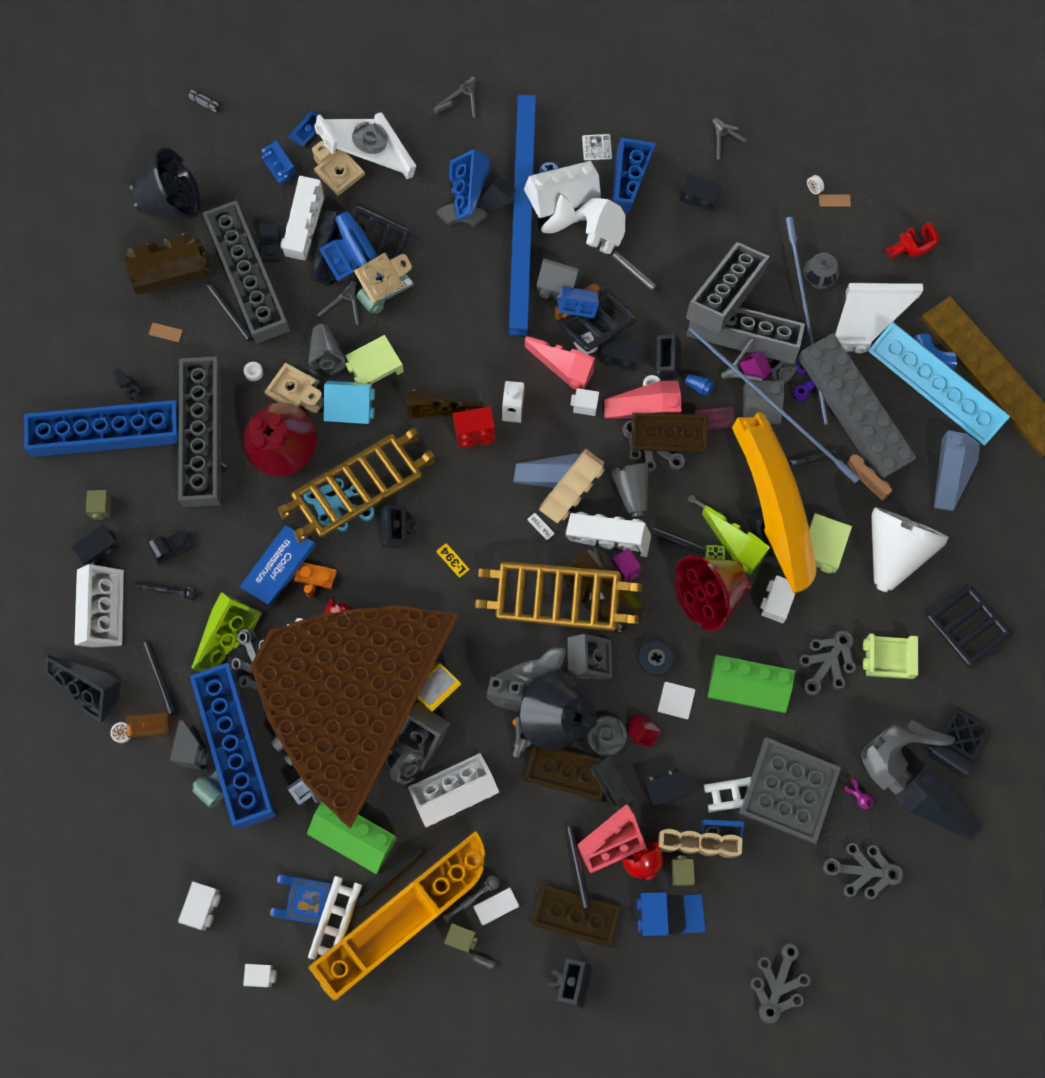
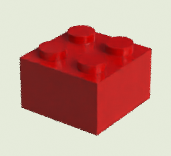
[453,406,495,448]

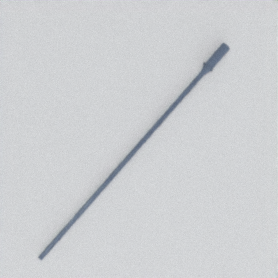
[786,217,828,425]
[688,327,860,483]

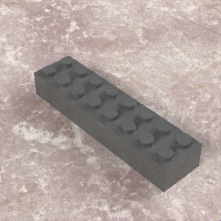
[203,200,290,344]
[798,333,917,480]
[178,357,221,508]

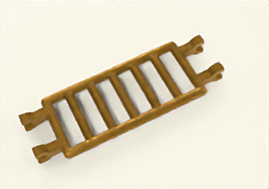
[278,428,435,543]
[476,561,642,631]

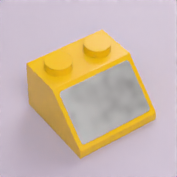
[417,661,461,711]

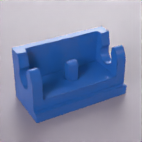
[261,140,297,185]
[558,286,599,318]

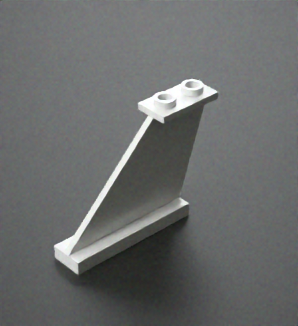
[315,112,416,179]
[835,283,923,353]

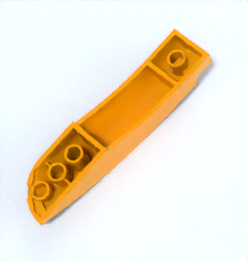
[732,412,816,593]
[308,831,485,1000]

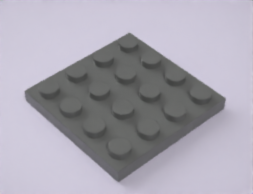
[739,737,841,844]

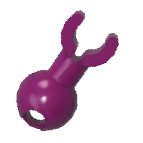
[844,779,874,809]

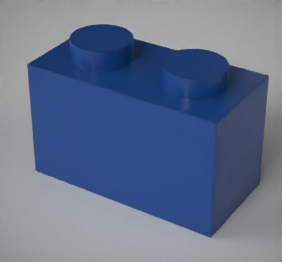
[637,892,669,937]

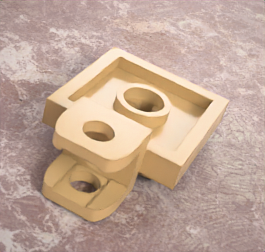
[312,141,365,196]
[354,253,412,303]
[265,363,324,413]

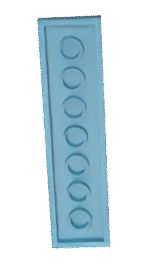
[868,322,1010,445]

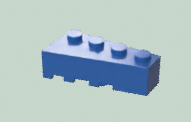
[612,138,656,214]

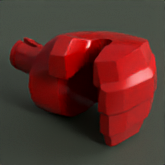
[885,222,939,260]

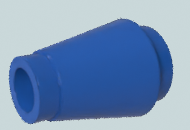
[685,374,714,396]

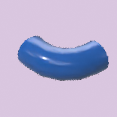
[914,334,957,370]

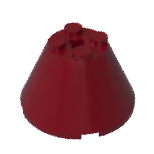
[243,402,317,477]
[674,555,751,631]

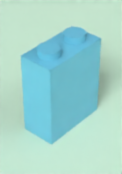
[324,381,375,424]

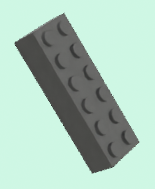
[686,242,770,334]
[686,307,805,364]

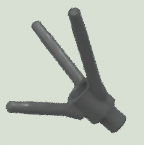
[437,77,477,118]
[713,118,747,160]
[317,281,359,325]
[721,338,763,381]
[512,717,531,757]

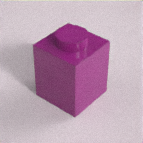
[740,351,772,380]
[612,548,641,582]

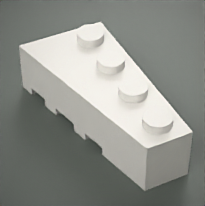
[566,512,651,557]

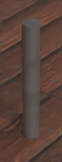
[612,251,656,291]

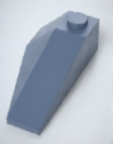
[513,454,588,493]

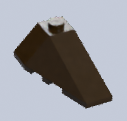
[407,389,483,419]

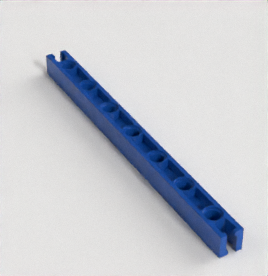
[509,95,536,336]

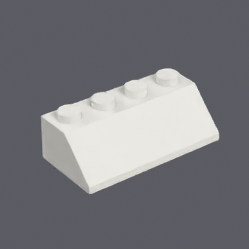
[524,161,601,218]
[75,564,124,647]
[408,753,499,827]

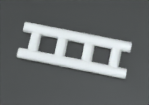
[704,777,751,813]
[308,876,362,960]

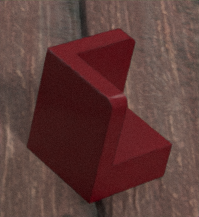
[626,714,661,747]

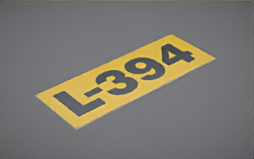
[436,543,470,578]

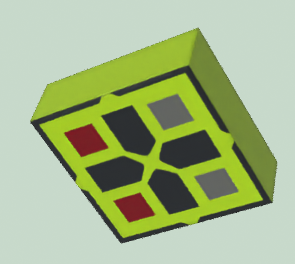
[705,544,725,560]

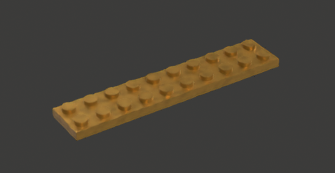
[920,296,1045,457]

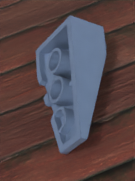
[934,431,980,512]

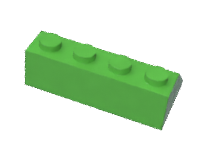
[707,655,795,713]
[307,802,397,874]

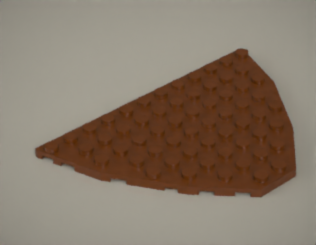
[251,605,458,829]

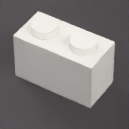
[760,576,795,623]
[178,882,221,931]

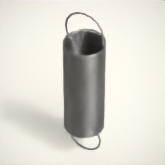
[432,101,457,114]
[469,953,500,969]

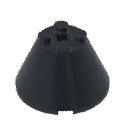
[130,148,201,219]
[518,671,597,751]

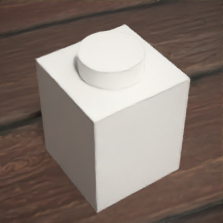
[571,388,599,416]
[243,964,276,987]

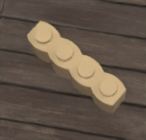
[539,449,605,523]
[658,829,743,858]

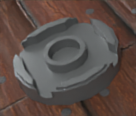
[352,122,388,154]
[587,716,627,756]

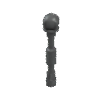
[442,876,499,923]

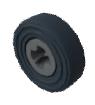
[639,641,674,676]

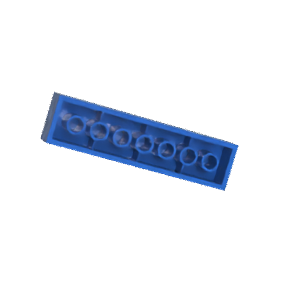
[24,400,179,457]
[190,663,277,830]

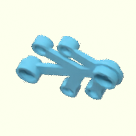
[304,478,374,531]

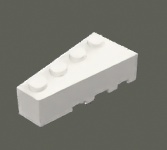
[281,176,325,261]

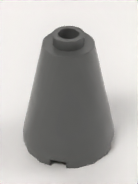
[308,324,345,376]
[611,464,649,517]

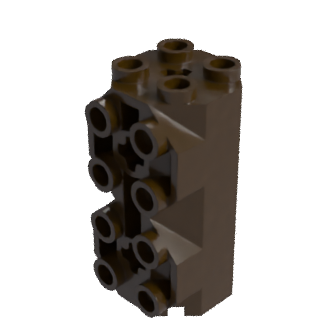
[124,233,211,294]
[564,547,644,635]

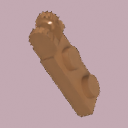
[847,455,892,501]

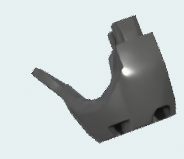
[487,648,566,712]
[862,720,955,795]

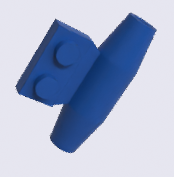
[319,211,382,282]

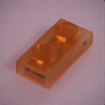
[126,713,169,738]

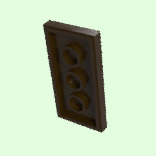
[631,412,708,453]
[524,745,604,802]
[532,884,622,948]

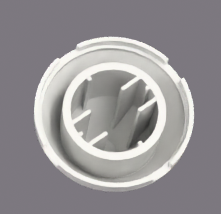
[871,507,948,592]

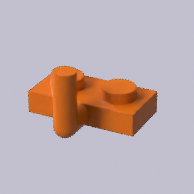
[294,562,337,598]

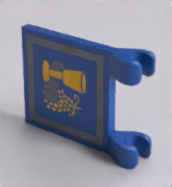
[271,875,332,925]

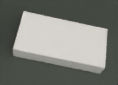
[473,888,519,926]

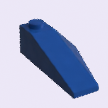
[449,149,490,220]

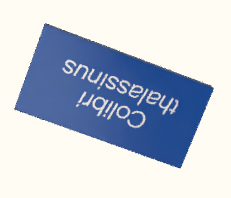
[240,525,316,607]

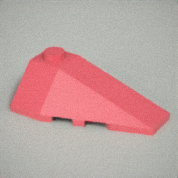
[525,336,595,390]
[604,381,681,418]

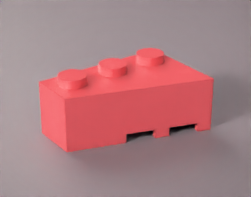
[577,804,646,873]

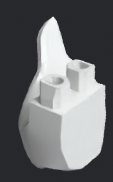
[541,195,625,254]

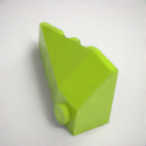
[702,505,770,575]
[192,592,262,672]

